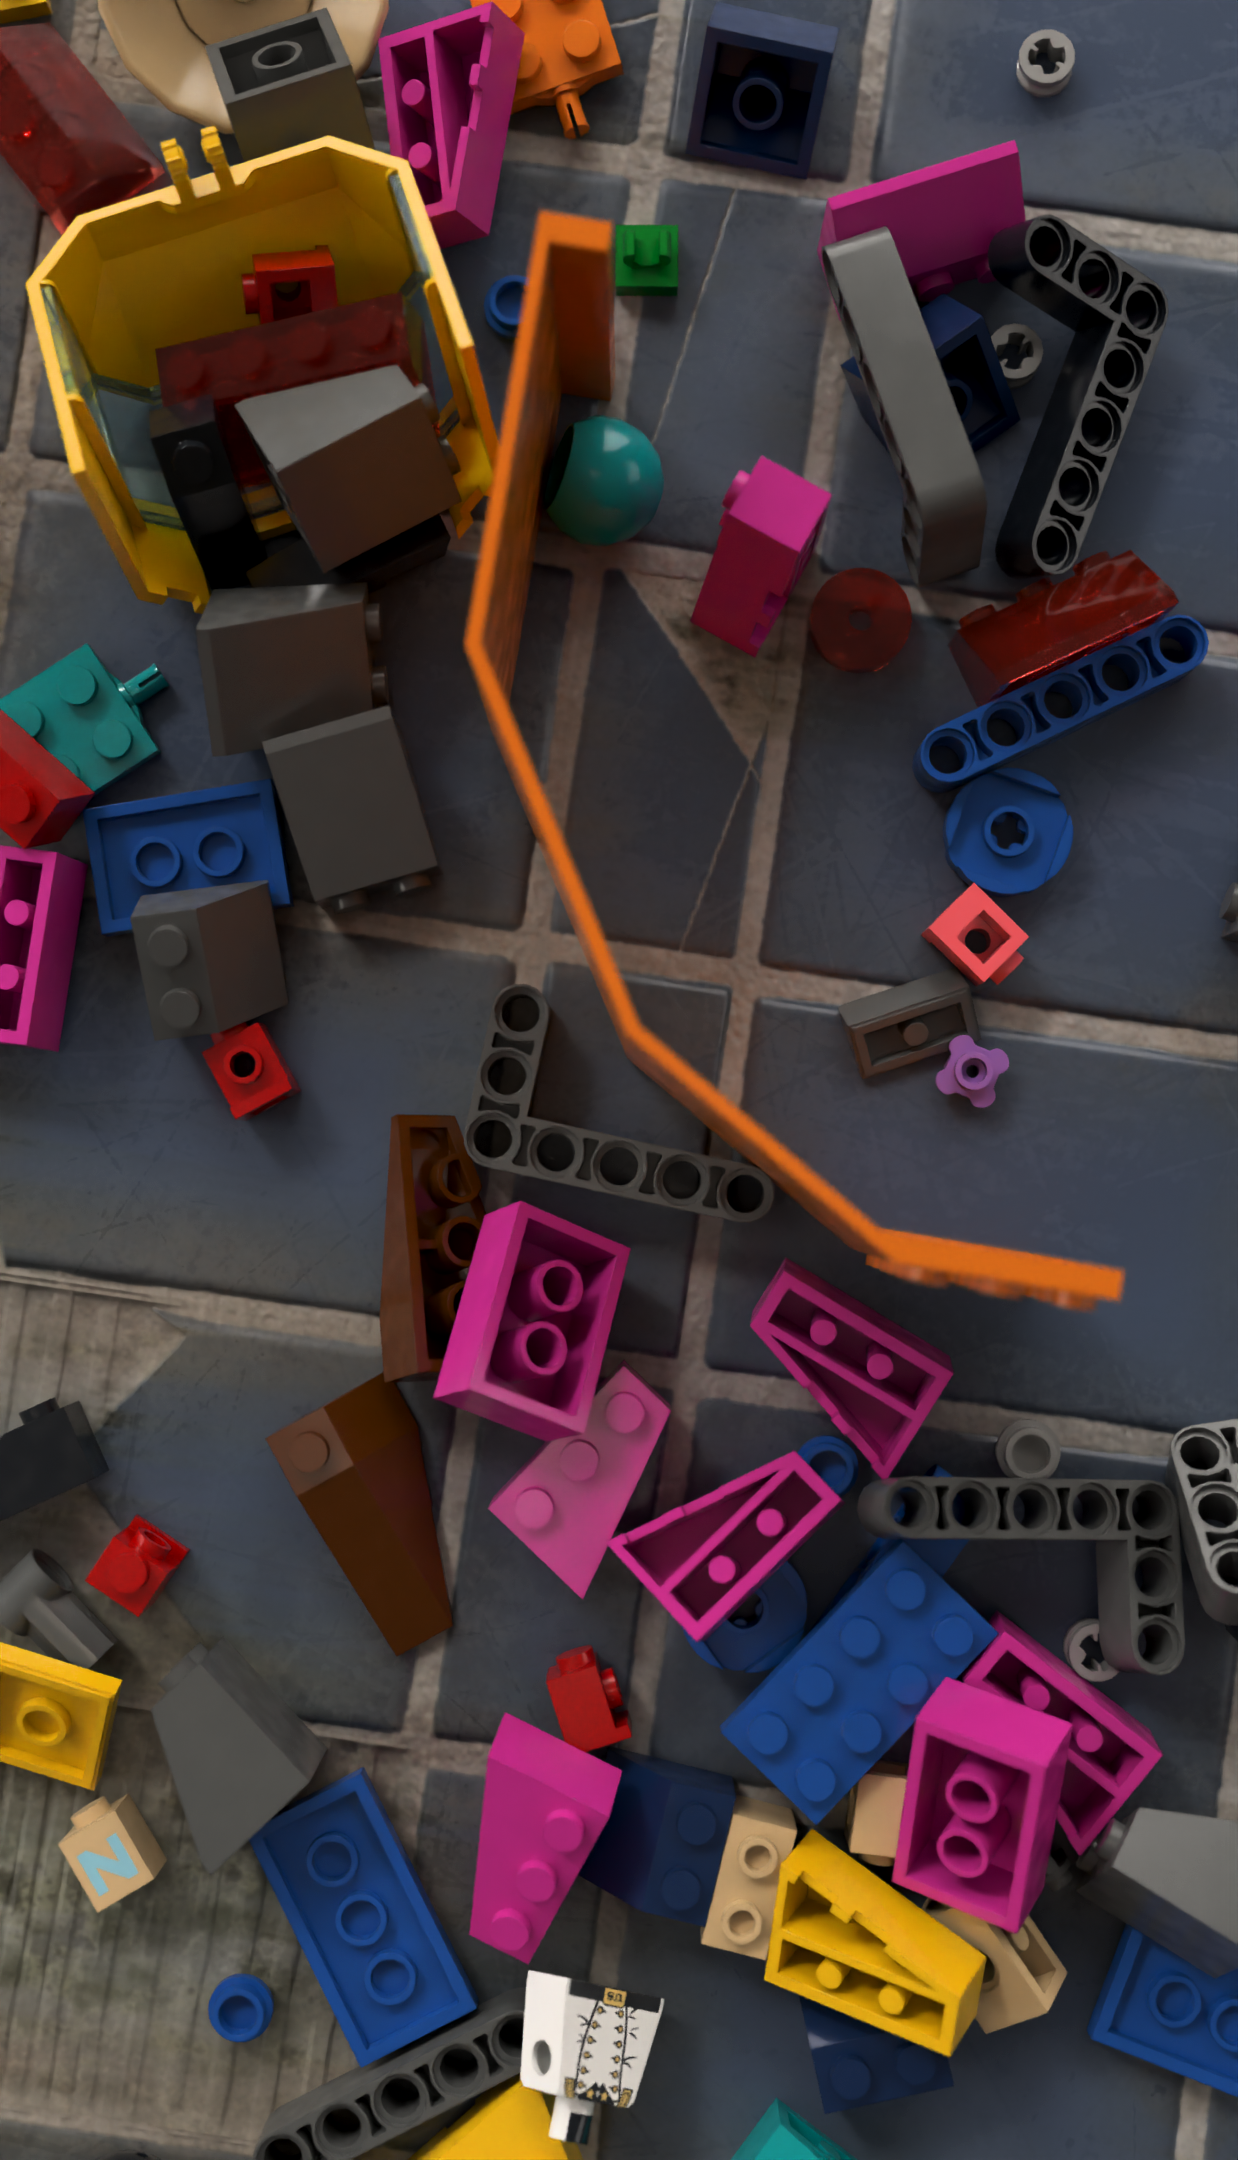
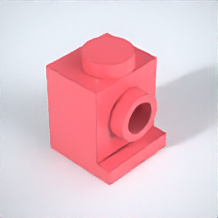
[921,883,1029,987]

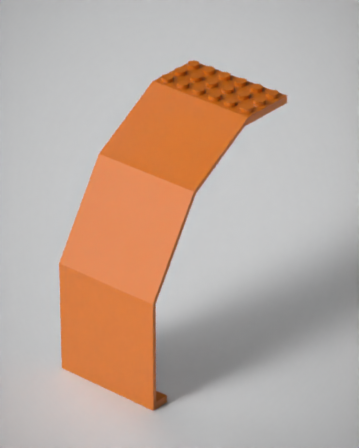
[465,211,1124,1311]

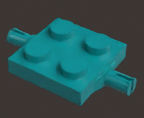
[0,643,170,797]

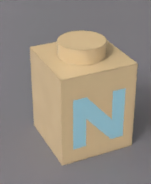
[58,1793,167,1913]

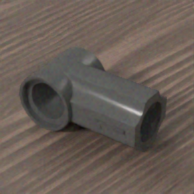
[0,1549,118,1669]

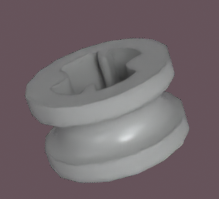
[1016,30,1075,97]
[991,323,1043,390]
[1063,1618,1120,1682]

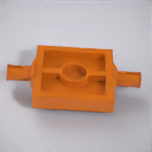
[470,0,624,139]

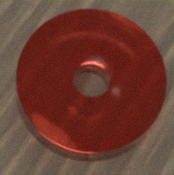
[809,568,912,673]

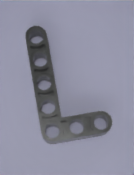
[821,226,987,587]
[464,984,774,1223]
[1165,1419,1238,1625]
[857,1476,1185,1675]
[253,1987,526,2160]

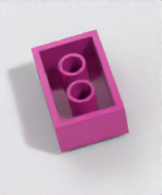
[433,1201,631,1441]
[892,1677,1073,1934]

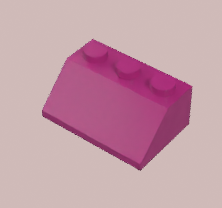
[817,140,1026,321]

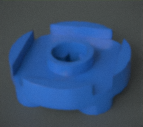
[943,768,1073,897]
[682,1560,807,1673]

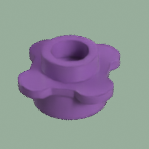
[935,1035,1009,1108]

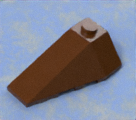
[379,1114,486,1383]
[265,1372,454,1657]

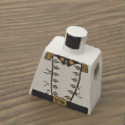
[520,1970,664,2145]

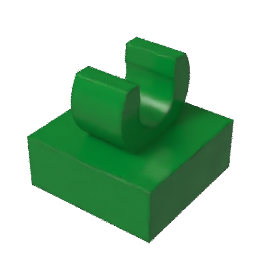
[615,225,678,296]

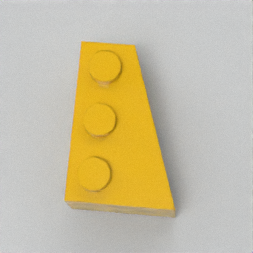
[764,1828,986,2057]
[407,2073,583,2160]

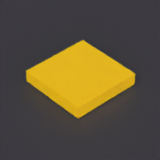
[0,1642,123,1791]

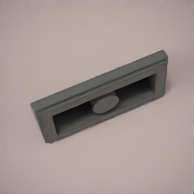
[838,968,982,1079]

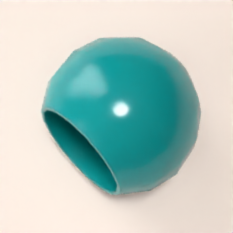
[543,415,664,547]

